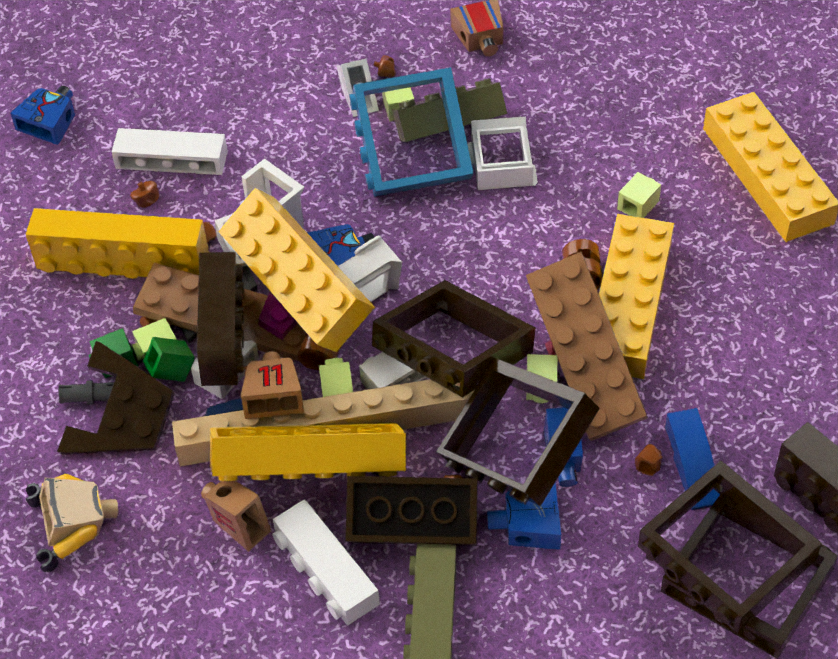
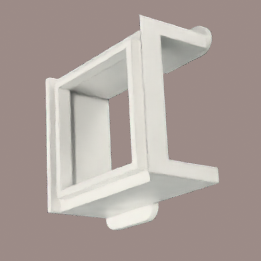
[467,116,538,190]
[240,159,307,232]
[338,235,402,302]

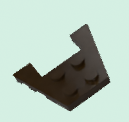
[57,341,175,455]

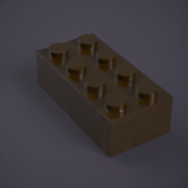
[197,252,244,386]
[774,422,838,532]
[345,476,478,546]

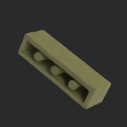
[392,78,507,142]
[403,543,456,659]

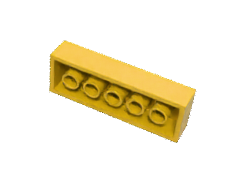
[703,92,838,242]
[218,188,375,352]
[25,208,209,279]
[599,214,674,379]
[210,423,406,481]

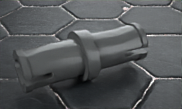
[58,380,114,405]

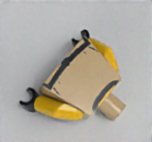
[26,474,118,572]

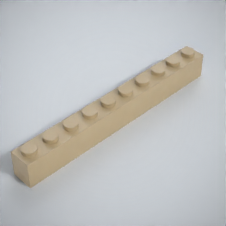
[172,379,474,466]

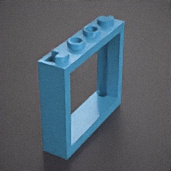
[349,67,474,197]

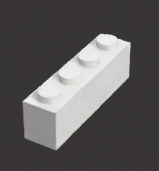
[112,128,228,175]
[272,499,380,626]

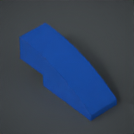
[665,408,720,510]

